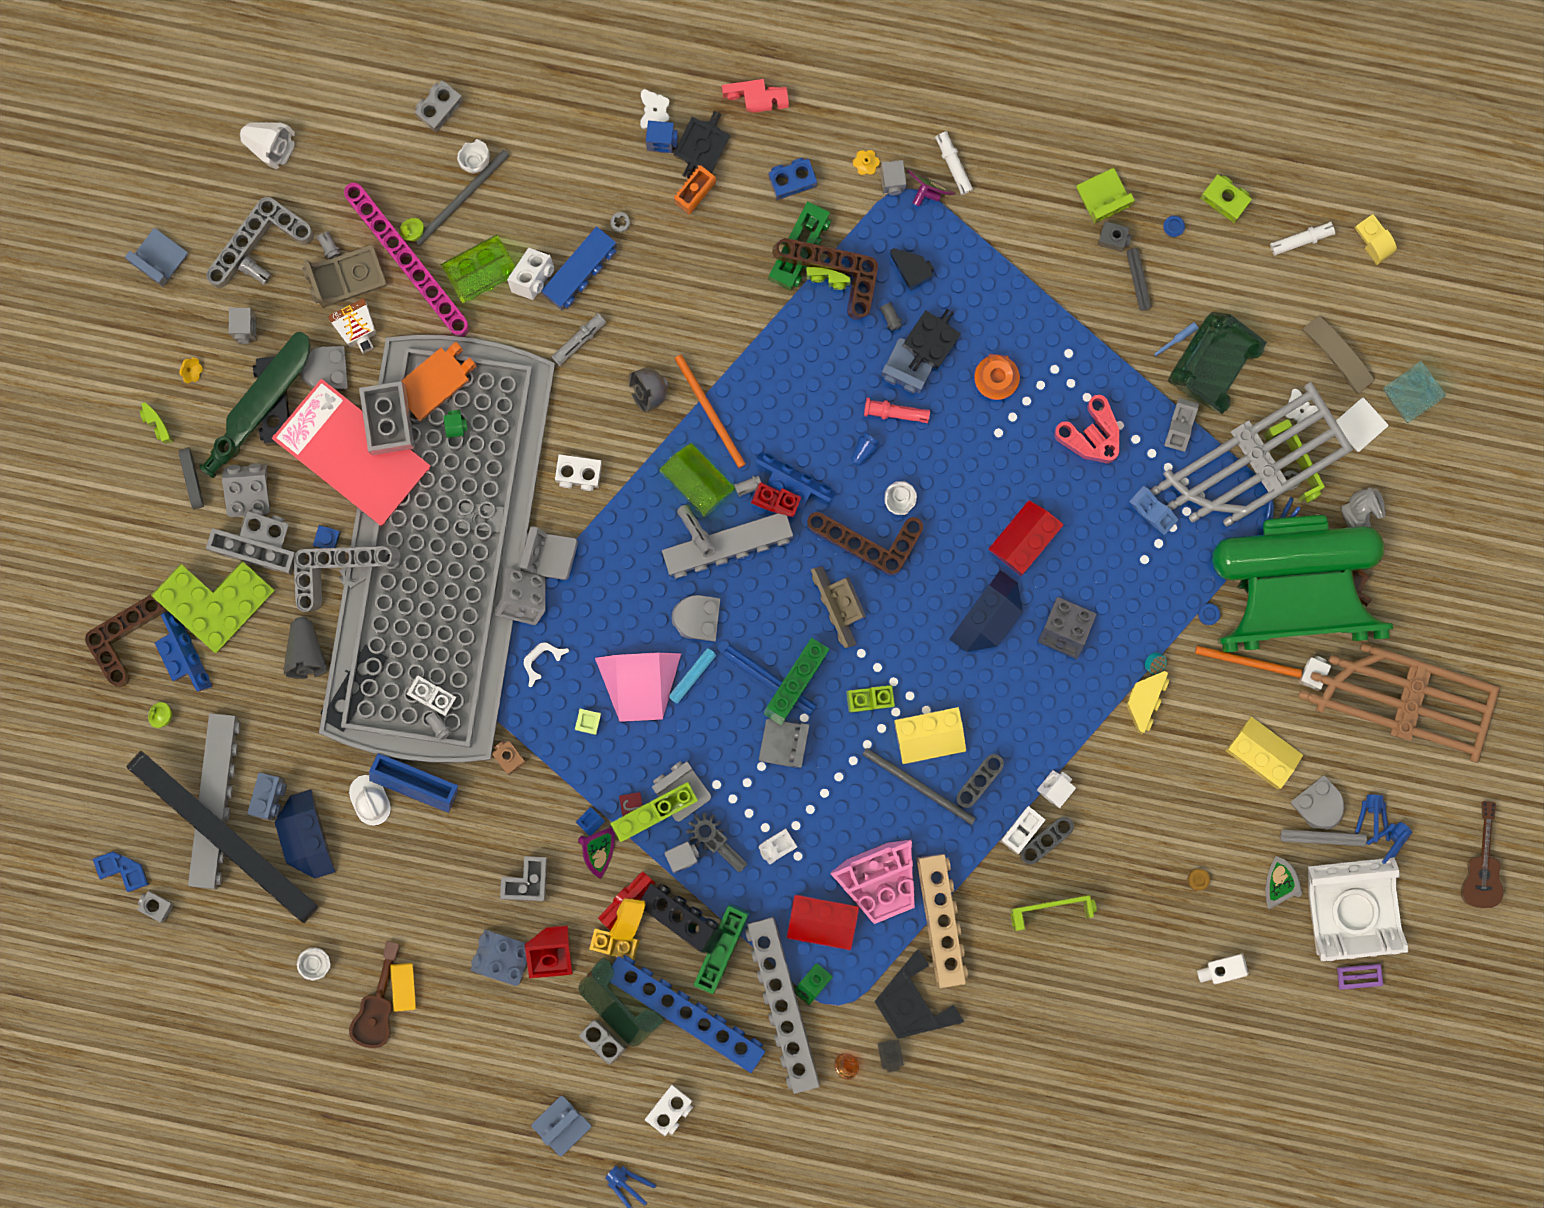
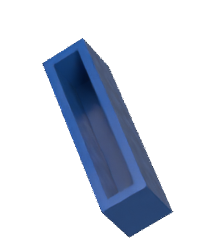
[541,226,617,311]
[369,753,458,813]

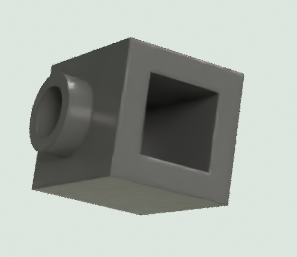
[1097,221,1132,252]

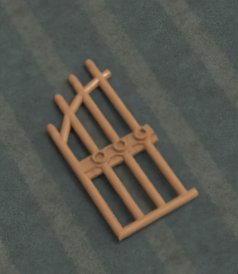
[1298,643,1500,763]

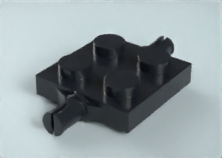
[673,111,730,179]
[902,309,961,371]

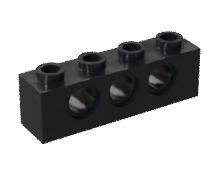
[253,357,290,446]
[320,645,388,732]
[641,883,724,954]

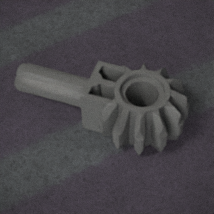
[687,813,747,872]

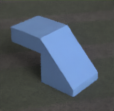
[1129,486,1179,536]

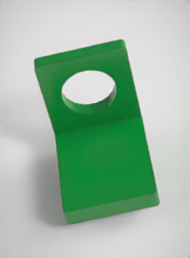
[794,963,833,1005]

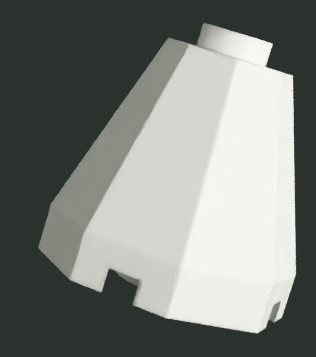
[240,123,295,169]

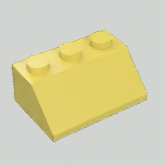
[894,707,966,764]
[1226,716,1303,790]

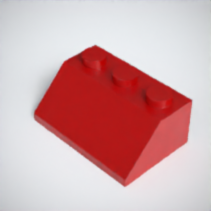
[988,500,1064,577]
[787,895,859,950]

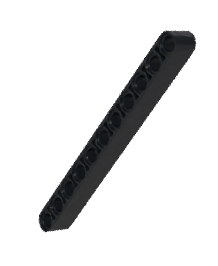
[126,750,319,924]

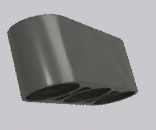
[956,754,1004,808]
[1020,817,1074,865]

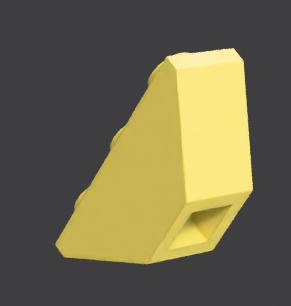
[1126,671,1170,734]

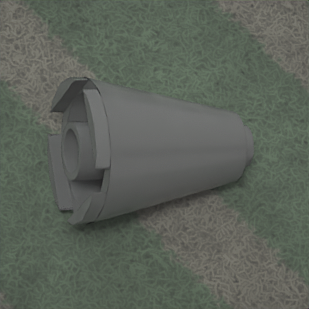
[283,617,327,679]

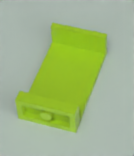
[1264,419,1325,503]
[1010,895,1097,931]

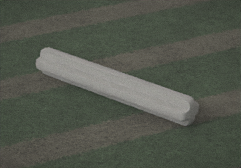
[1280,830,1367,846]

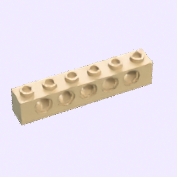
[916,854,968,988]

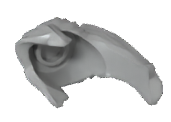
[1340,487,1386,552]

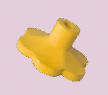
[853,150,880,175]
[179,357,203,384]

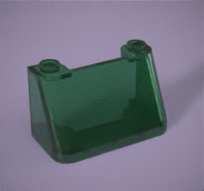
[1168,312,1267,414]
[578,957,665,1046]

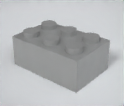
[359,381,415,455]

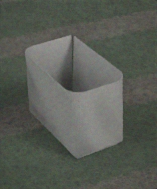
[579,1020,627,1065]

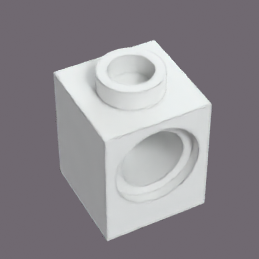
[1298,656,1331,691]
[1037,770,1076,808]

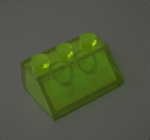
[441,234,515,303]
[660,443,736,518]

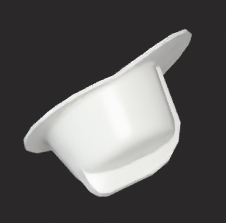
[349,775,391,826]

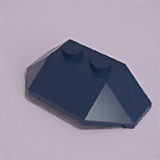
[949,570,1023,652]
[274,789,336,879]

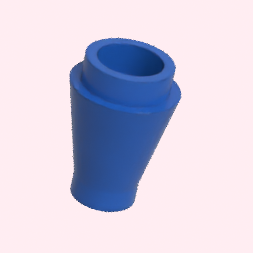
[851,432,880,465]

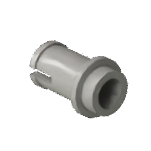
[317,231,340,259]
[734,475,761,497]
[425,711,451,740]

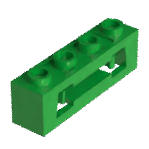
[768,201,832,291]
[763,637,829,726]
[693,903,750,994]

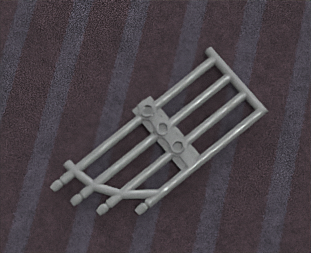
[1150,382,1354,527]

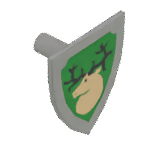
[1265,856,1302,909]

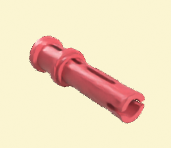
[864,397,930,424]

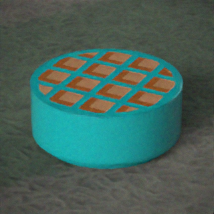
[1145,652,1167,675]

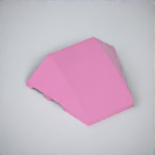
[595,653,681,722]
[830,840,914,924]

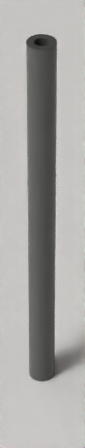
[415,150,509,246]
[862,748,976,825]

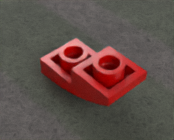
[751,482,801,517]

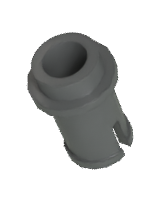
[879,302,903,331]

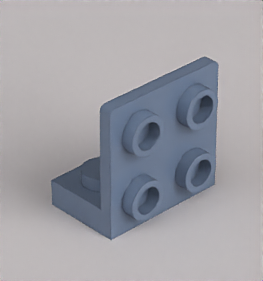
[125,228,188,287]
[247,772,287,821]

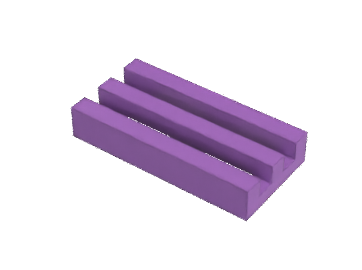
[1337,964,1383,990]

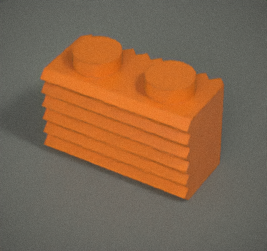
[674,165,716,215]

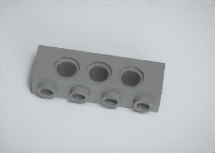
[206,528,295,576]

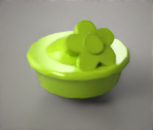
[399,218,424,242]
[148,702,172,728]

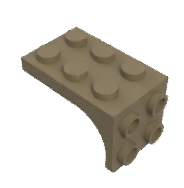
[302,245,387,308]

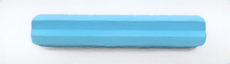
[669,648,716,703]

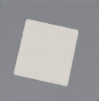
[1336,398,1388,452]

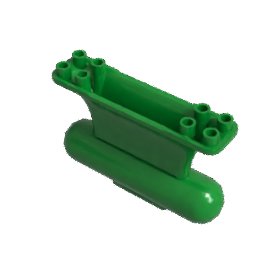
[1212,515,1394,652]

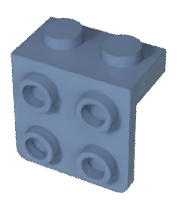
[881,338,933,394]
[470,929,527,986]

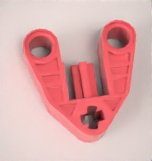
[1054,395,1119,463]

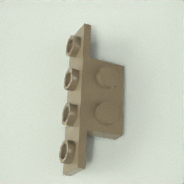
[811,566,866,648]

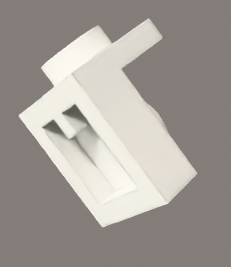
[759,829,797,864]

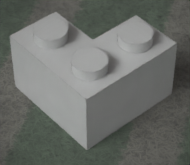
[500,856,548,902]

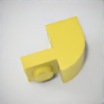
[1355,214,1397,265]

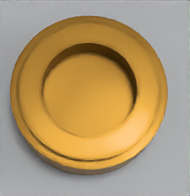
[1187,869,1210,891]

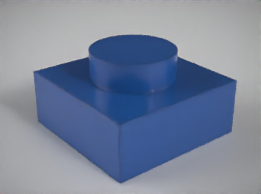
[313,525,340,548]
[576,807,605,836]

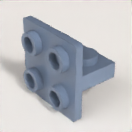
[531,1096,591,1156]

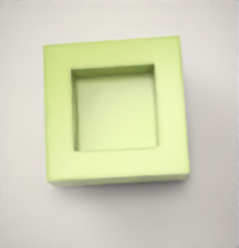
[575,709,601,735]

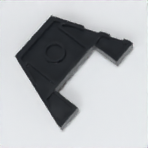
[874,949,964,1039]

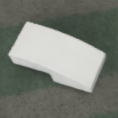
[406,675,456,716]

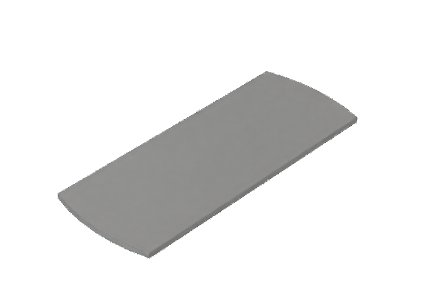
[319,335,555,763]

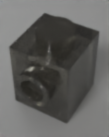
[877,1039,904,1073]

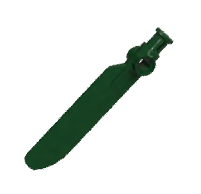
[199,332,311,478]

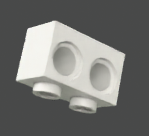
[507,248,554,300]
[555,455,602,491]
[1000,806,1045,855]
[645,1085,693,1136]

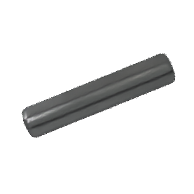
[1127,248,1151,311]

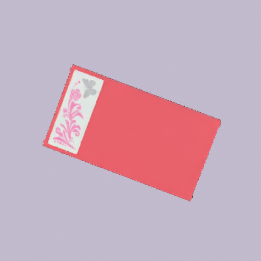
[272,379,431,527]

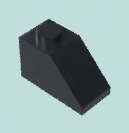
[889,248,934,291]

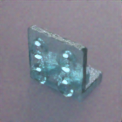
[1383,361,1446,423]

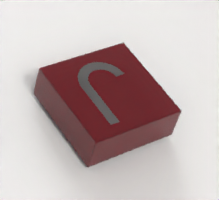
[619,792,643,817]

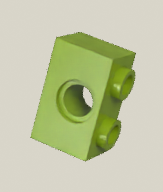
[1200,174,1252,223]

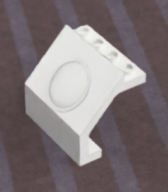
[1308,858,1408,961]

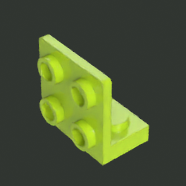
[1076,168,1135,224]

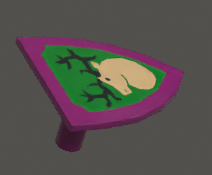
[907,169,955,206]
[578,826,615,879]

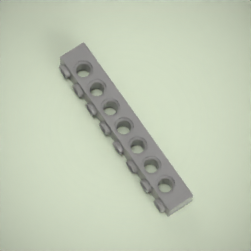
[745,916,820,1094]

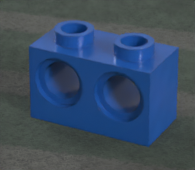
[646,120,678,153]
[768,158,817,200]

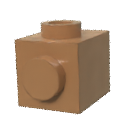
[492,740,526,775]

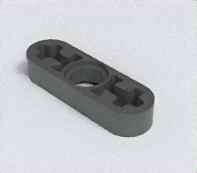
[179,447,204,510]

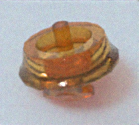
[834,1053,859,1080]

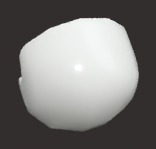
[457,139,490,173]
[884,481,917,515]
[296,947,331,981]

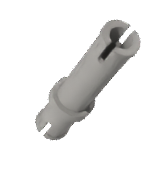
[551,313,607,366]
[677,505,715,557]

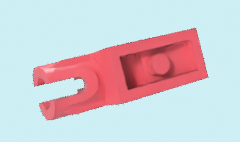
[722,79,789,113]

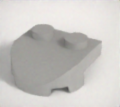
[300,346,348,390]
[672,595,720,642]
[1291,776,1344,830]

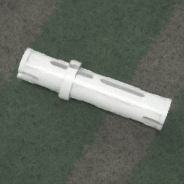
[935,131,973,195]
[1270,222,1335,256]

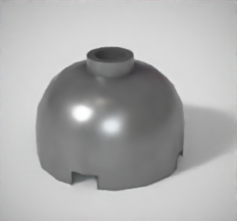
[628,368,668,412]

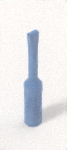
[1154,322,1199,357]

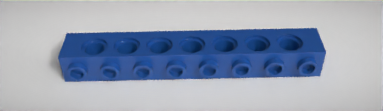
[604,955,765,1073]

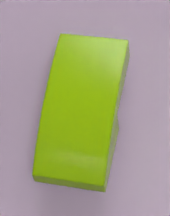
[806,267,850,290]
[140,402,173,444]
[846,685,895,713]

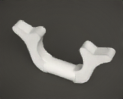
[524,643,569,687]

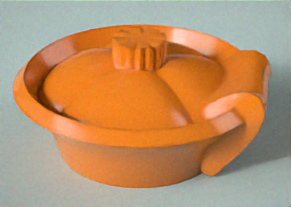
[974,354,1020,400]

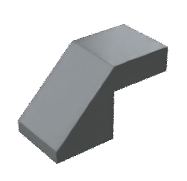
[1164,398,1199,452]

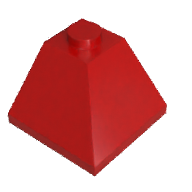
[525,925,573,979]

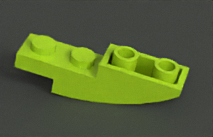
[610,782,698,843]

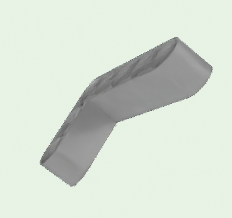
[207,197,313,288]
[294,546,400,612]

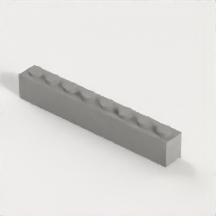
[188,713,241,889]

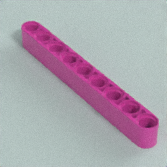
[344,183,469,337]

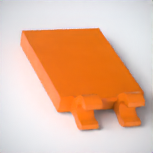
[401,342,477,422]

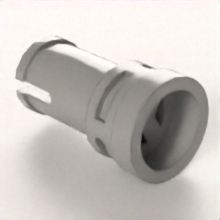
[238,256,272,285]

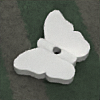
[640,89,669,129]
[1285,389,1318,423]

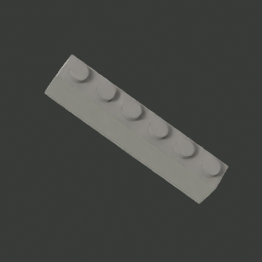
[662,514,793,579]

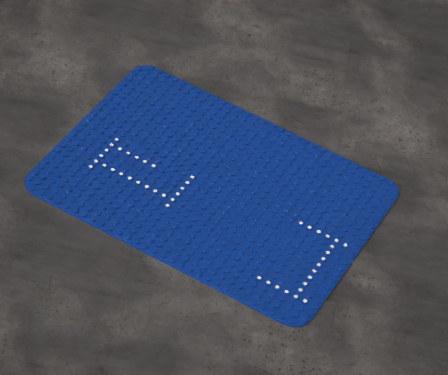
[497,188,1274,1006]

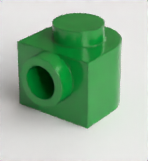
[443,410,468,438]

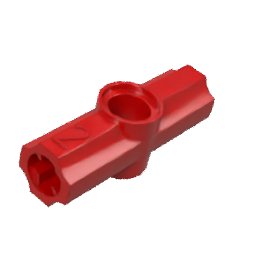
[598,871,656,931]

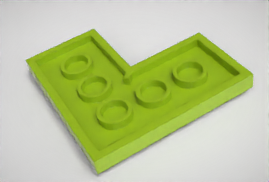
[151,561,275,654]

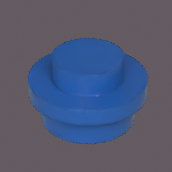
[1163,216,1185,237]

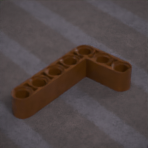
[772,238,878,320]
[807,512,923,576]
[85,595,168,687]

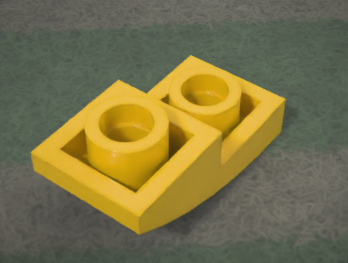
[610,898,645,941]
[589,929,640,960]
[390,963,416,1012]

